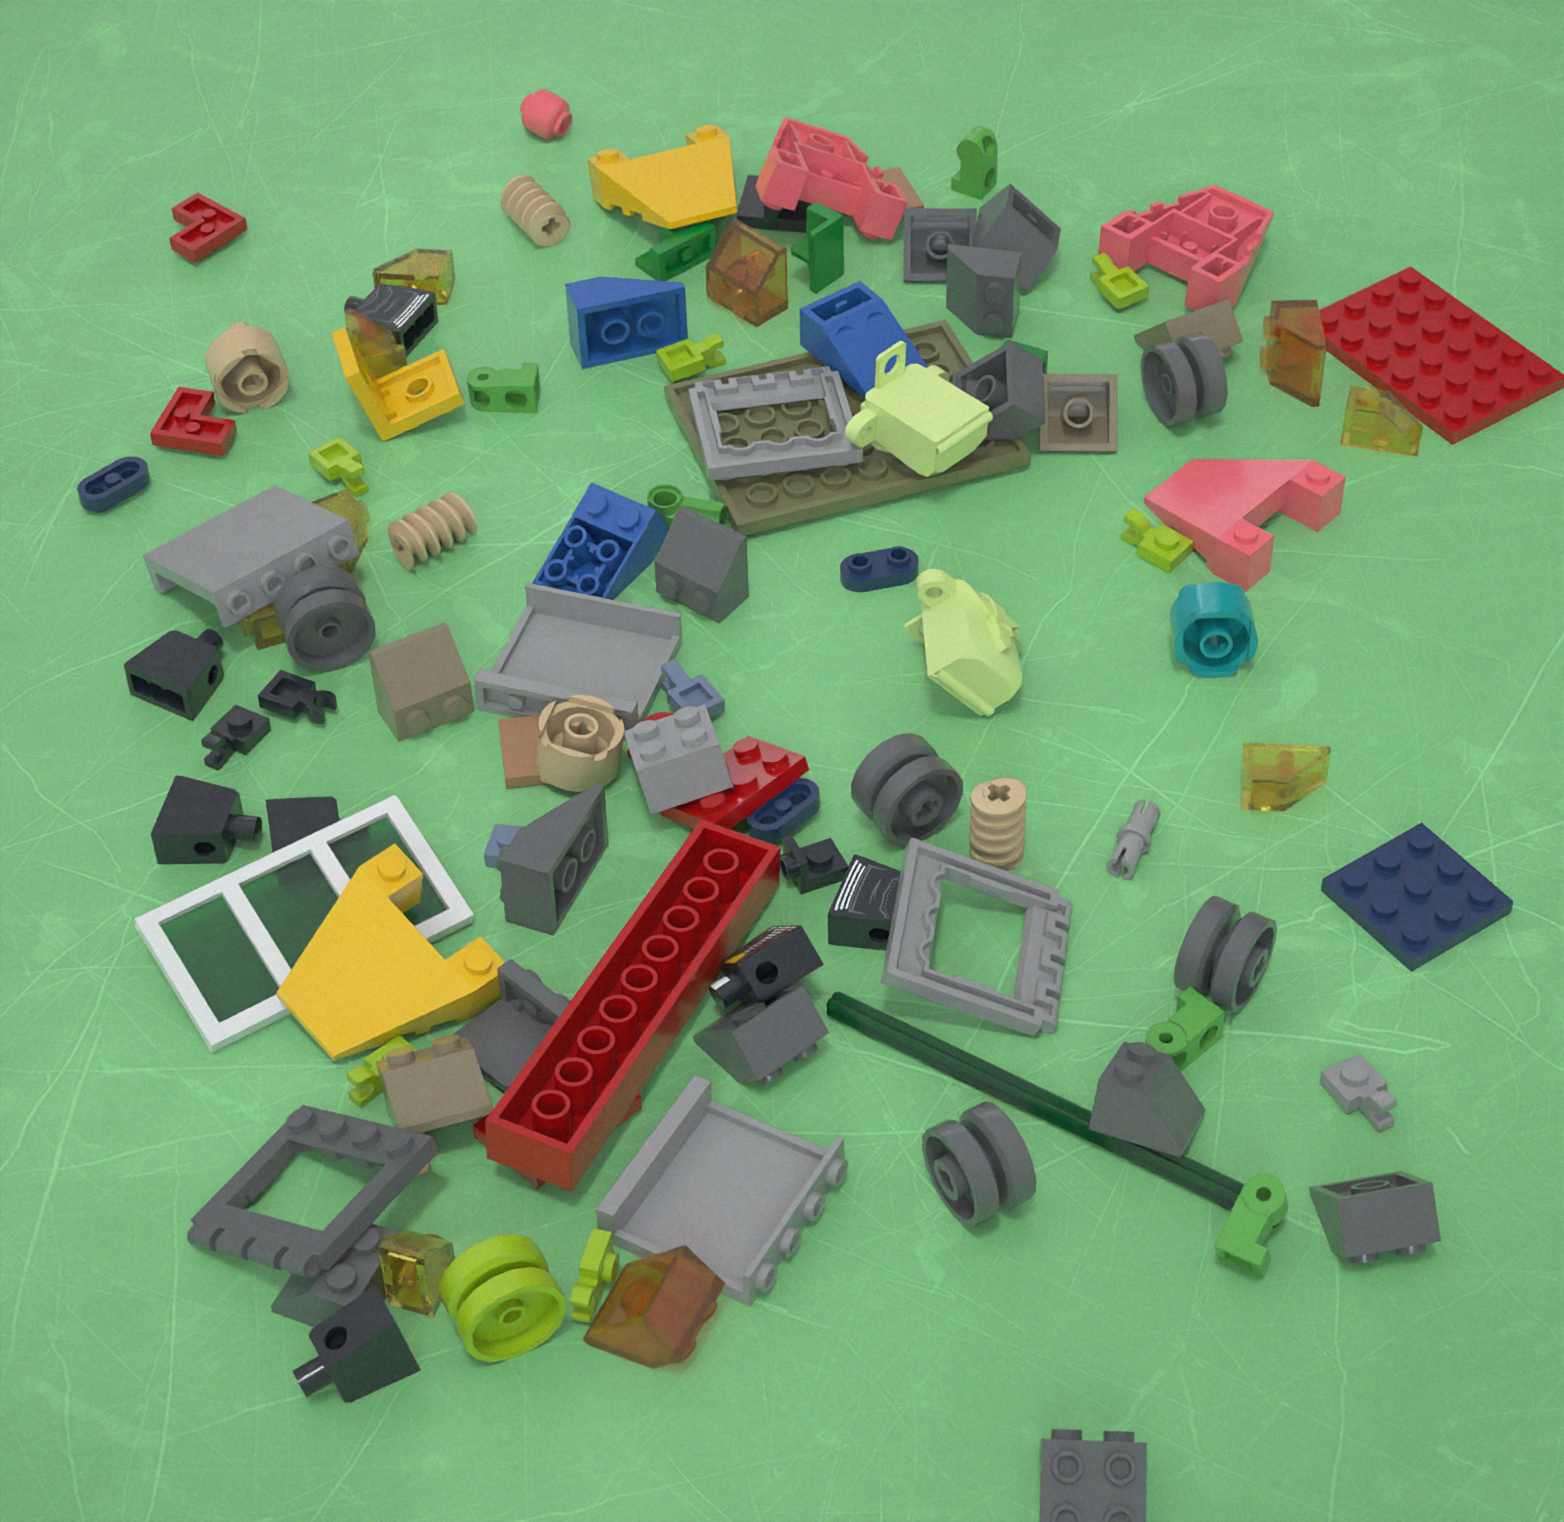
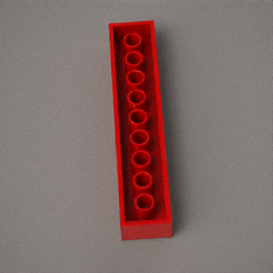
[485,819,781,1192]

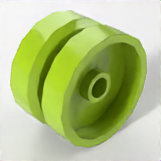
[439,1234,567,1362]

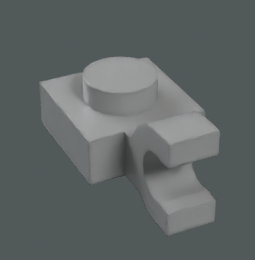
[1320,1054,1397,1133]

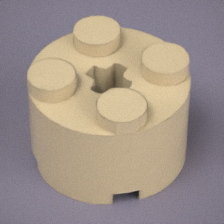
[203,322,289,413]
[535,695,624,792]

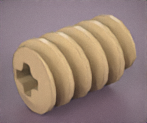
[500,175,571,247]
[388,492,477,570]
[969,777,1027,871]

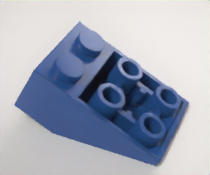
[799,281,928,398]
[533,482,669,600]

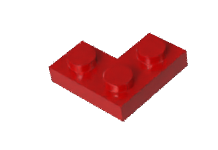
[169,192,248,263]
[150,386,237,456]

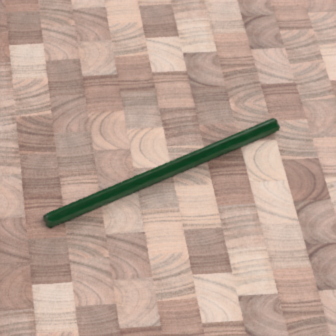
[826,991,1279,1229]

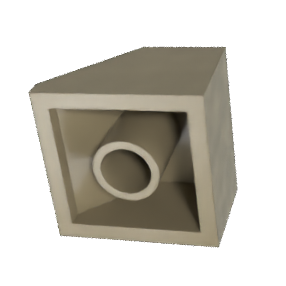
[1133,299,1244,358]
[1039,374,1118,452]
[368,622,474,742]
[376,1035,493,1133]

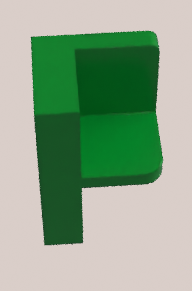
[791,202,844,293]
[635,220,716,281]

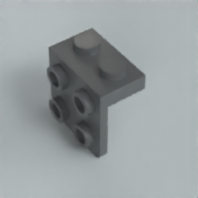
[453,959,570,1092]
[1039,1429,1147,1522]

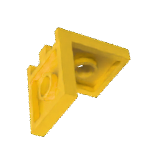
[332,327,465,442]

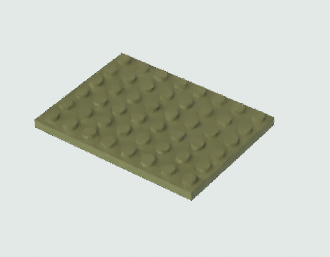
[664,320,1031,536]

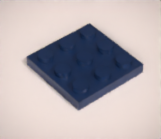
[1321,822,1513,972]

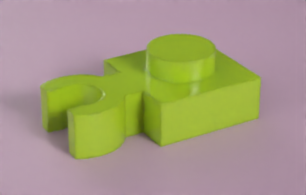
[569,1228,620,1323]

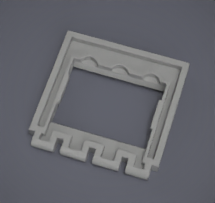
[688,366,863,481]
[880,837,1073,1037]

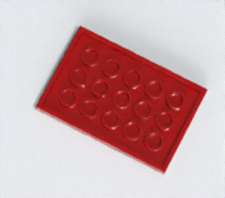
[1299,266,1564,445]

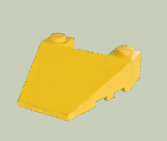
[587,125,737,229]
[277,844,505,1061]

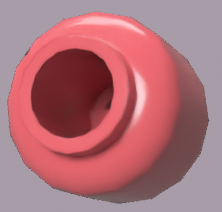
[520,89,572,140]

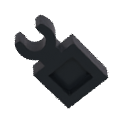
[257,670,338,724]

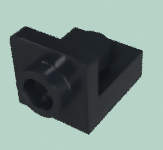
[780,835,849,895]

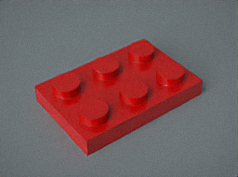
[660,736,809,829]

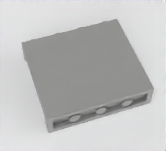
[142,486,360,628]
[474,583,682,741]
[596,1075,848,1307]

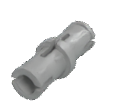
[1106,800,1161,880]

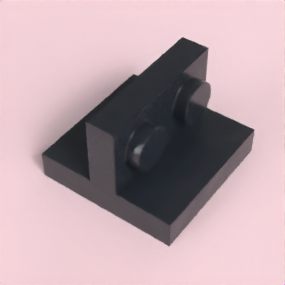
[736,175,812,233]

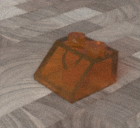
[705,219,788,328]
[1260,300,1327,407]
[583,1245,726,1369]

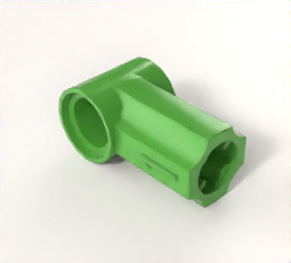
[647,484,727,528]

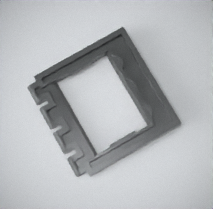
[187,1105,440,1278]

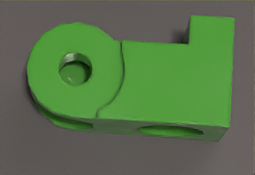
[951,126,998,200]
[467,363,541,413]
[1145,986,1225,1072]
[1214,1174,1288,1278]

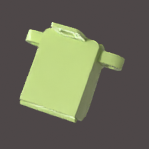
[845,341,993,477]
[904,569,1023,717]

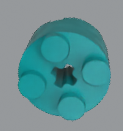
[1170,582,1258,678]

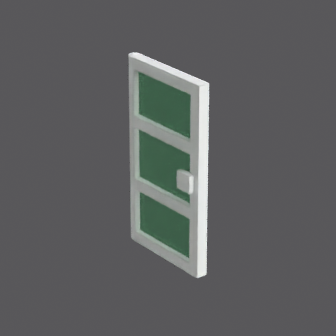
[133,795,474,1053]

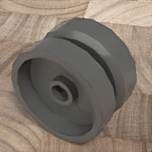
[1141,332,1228,427]
[274,566,376,672]
[851,733,963,846]
[1174,896,1277,1012]
[922,1102,1037,1227]

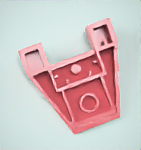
[755,116,908,240]
[1098,185,1274,311]
[1144,459,1346,592]

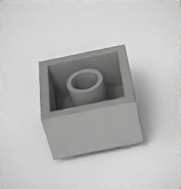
[624,704,733,814]

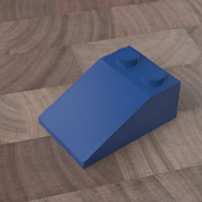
[565,276,688,369]

